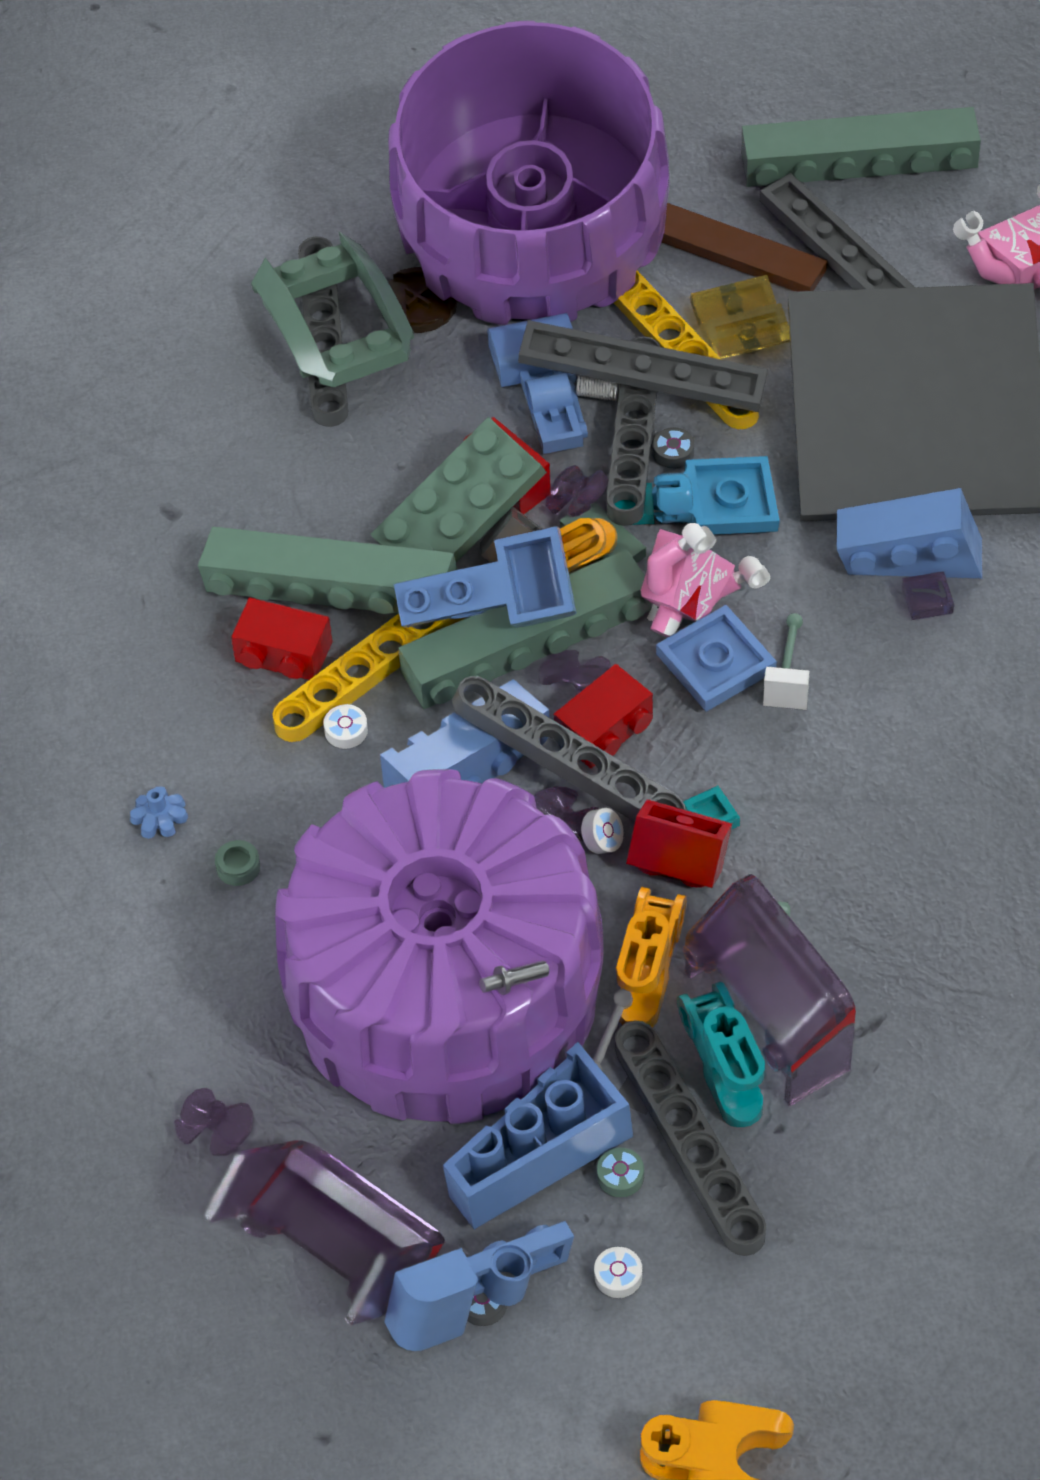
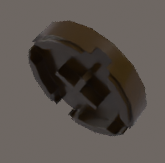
[382,267,458,333]

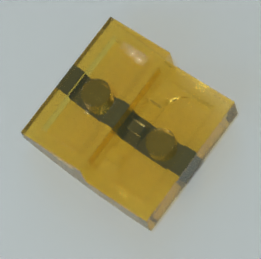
[690,275,790,359]

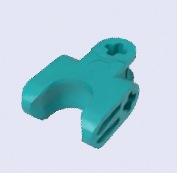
[676,981,765,1127]

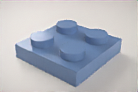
[656,605,777,712]

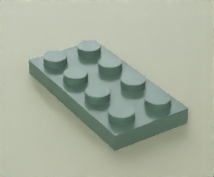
[370,417,547,562]

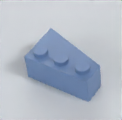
[837,488,982,579]

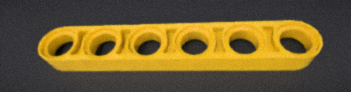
[614,270,759,429]
[272,614,466,742]

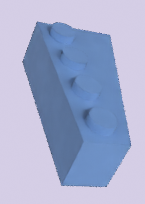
[380,679,550,788]
[443,1042,633,1229]

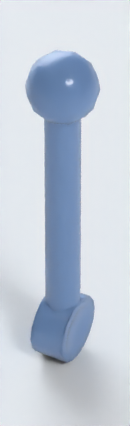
[563,372,588,438]

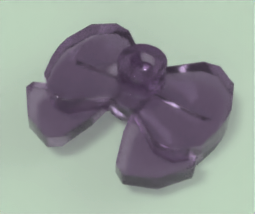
[546,465,609,518]
[539,650,611,692]
[534,786,599,841]
[174,1088,254,1156]

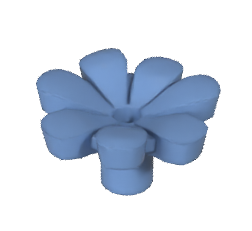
[130,787,188,839]

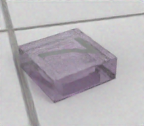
[902,571,954,620]

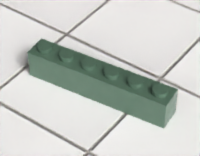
[741,107,981,187]
[198,526,457,614]
[398,549,651,710]

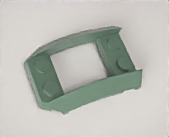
[251,232,414,388]

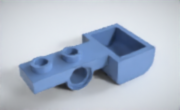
[487,313,583,454]
[394,526,577,628]
[384,1221,574,1351]

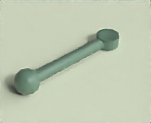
[781,613,803,669]

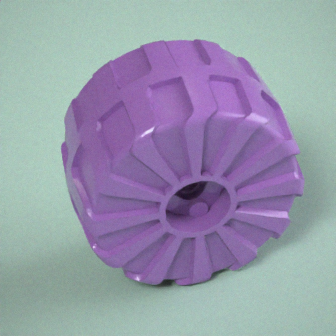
[388,21,670,325]
[275,769,603,1124]

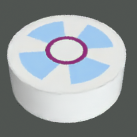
[323,704,368,749]
[581,808,624,854]
[594,1247,642,1298]

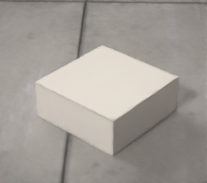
[763,667,810,710]

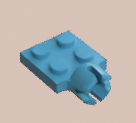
[652,456,780,535]

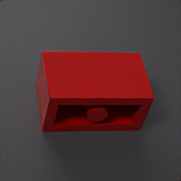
[231,597,333,680]
[553,664,653,769]
[626,799,733,888]

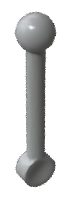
[593,989,633,1070]

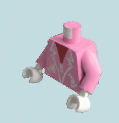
[953,184,1040,289]
[641,523,770,637]

